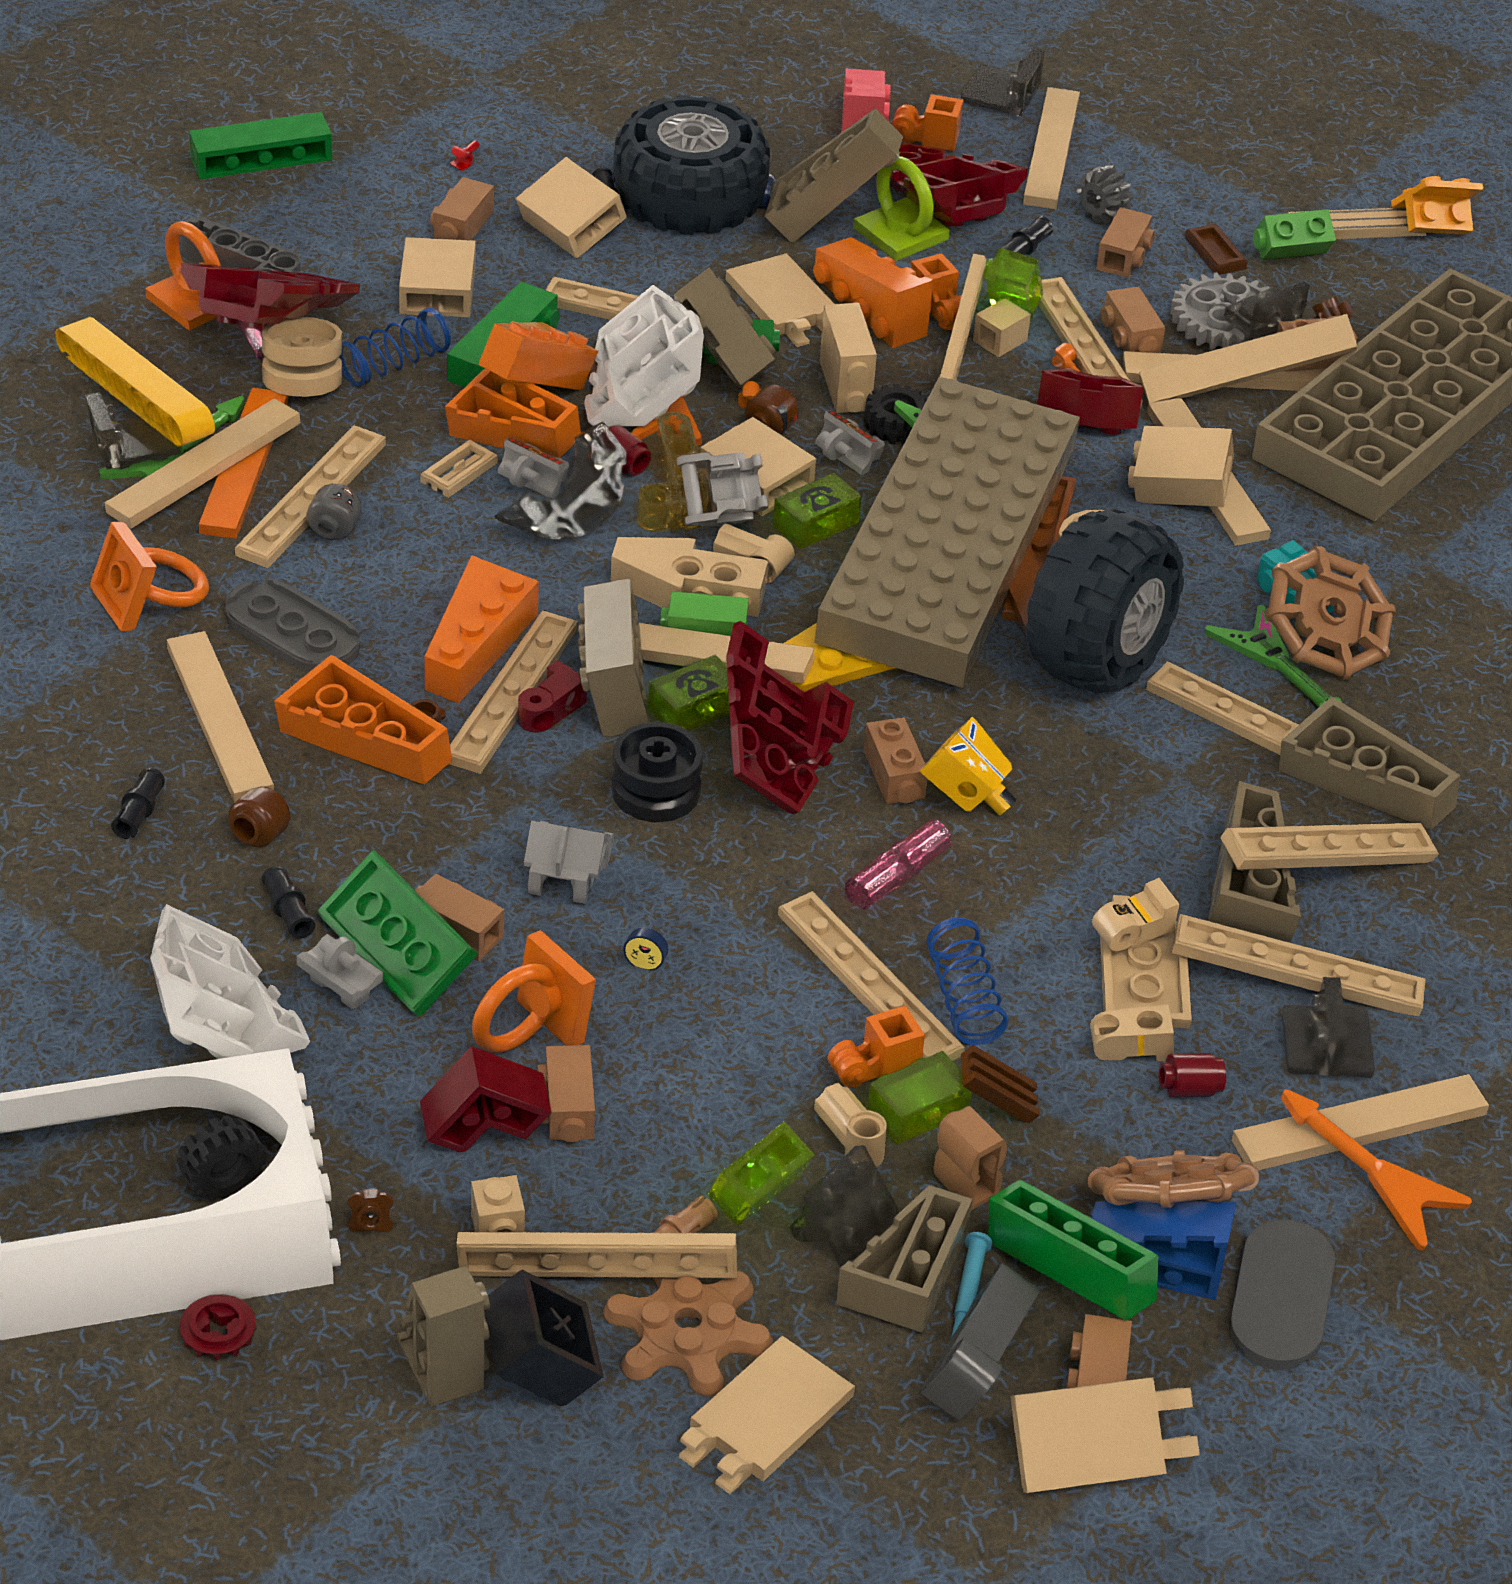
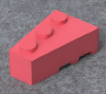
[842,69,891,132]

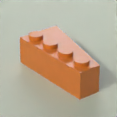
[274,654,452,785]

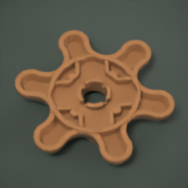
[603,1271,773,1396]

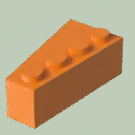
[813,237,933,348]
[478,321,598,390]
[424,555,539,703]

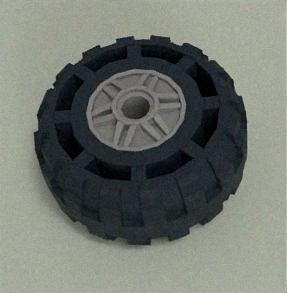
[613,95,770,235]
[1025,509,1184,694]

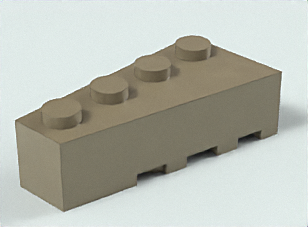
[764,108,903,242]
[578,578,650,736]
[1279,696,1460,830]
[1208,781,1301,943]

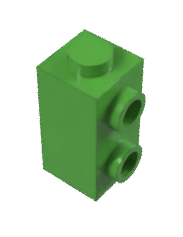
[1253,209,1336,260]
[660,591,749,636]

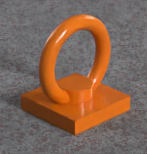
[145,221,221,330]
[89,522,209,631]
[472,930,596,1053]

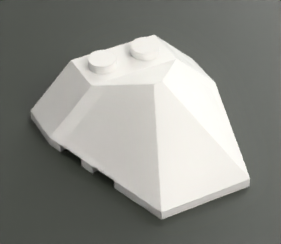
[584,285,704,426]
[150,904,310,1059]

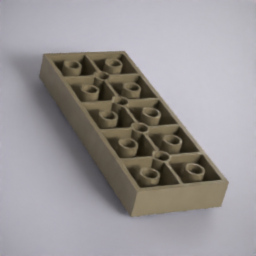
[1252,268,1512,522]
[815,376,1080,688]

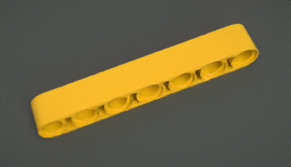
[55,317,215,447]

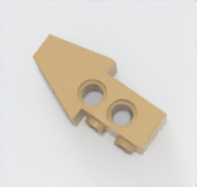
[611,537,768,617]

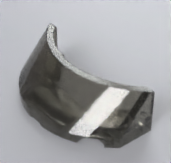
[494,421,627,540]

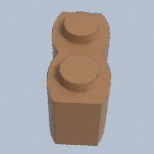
[934,1106,1007,1210]

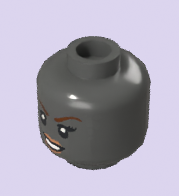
[306,483,362,540]

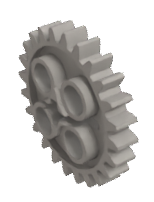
[1170,273,1285,350]

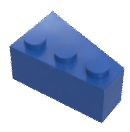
[1092,1202,1237,1300]

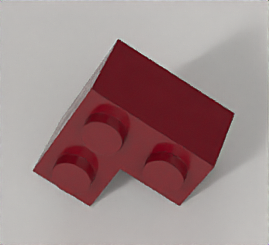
[420,1046,552,1152]

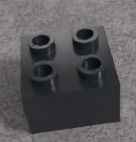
[484,1269,604,1406]

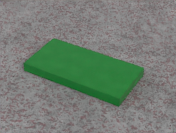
[316,850,479,1016]

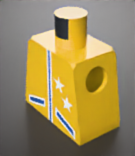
[920,717,1017,816]

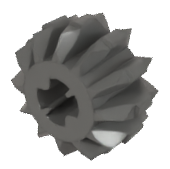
[1076,165,1134,223]

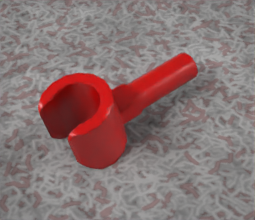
[450,140,480,171]

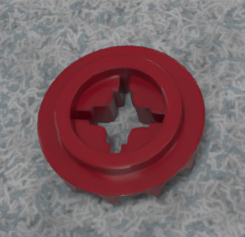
[180,1294,256,1361]

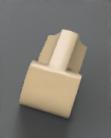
[713,523,795,583]
[814,1083,887,1170]

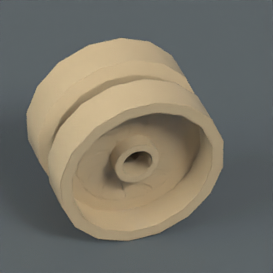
[262,317,342,397]

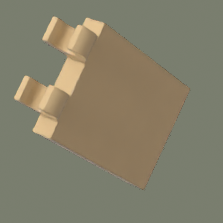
[725,253,834,347]
[1100,895,1192,1029]
[679,1336,855,1494]
[1010,1377,1200,1493]

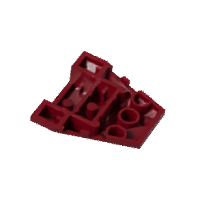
[875,143,1028,226]
[180,263,360,330]
[726,621,854,814]

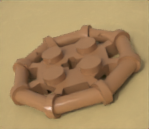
[1264,546,1397,680]
[1088,1150,1260,1208]

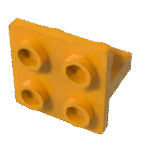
[1391,176,1483,235]

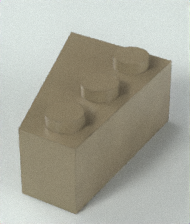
[674,268,776,390]
[836,1185,972,1333]
[396,1266,490,1406]

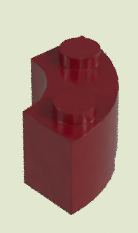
[1037,368,1144,435]

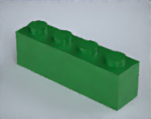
[189,112,332,180]
[447,281,560,388]
[989,1179,1159,1321]

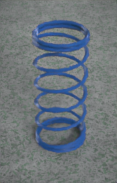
[339,307,451,387]
[926,918,1009,1045]

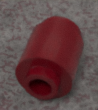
[597,425,651,476]
[1158,1053,1226,1097]

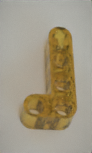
[637,412,709,532]

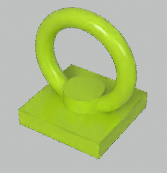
[853,156,950,261]

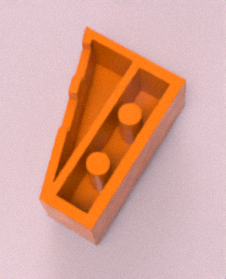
[445,368,581,458]

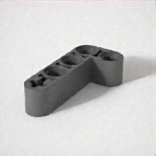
[181,217,301,273]
[919,1262,1040,1421]

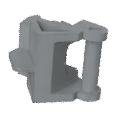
[676,452,769,528]
[524,821,614,904]

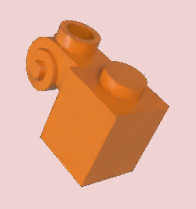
[892,94,963,151]
[911,253,962,330]
[827,1005,925,1087]

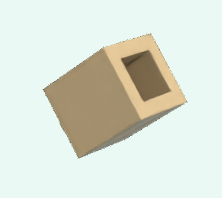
[973,298,1031,357]

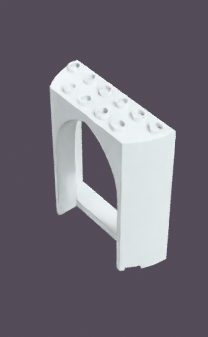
[0,1048,341,1340]

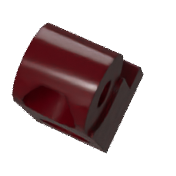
[518,660,587,733]

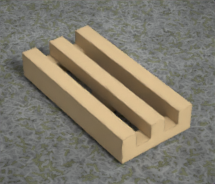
[420,440,498,498]

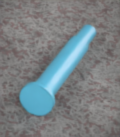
[951,1232,992,1338]

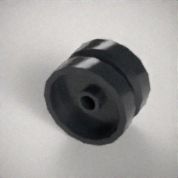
[611,722,703,823]

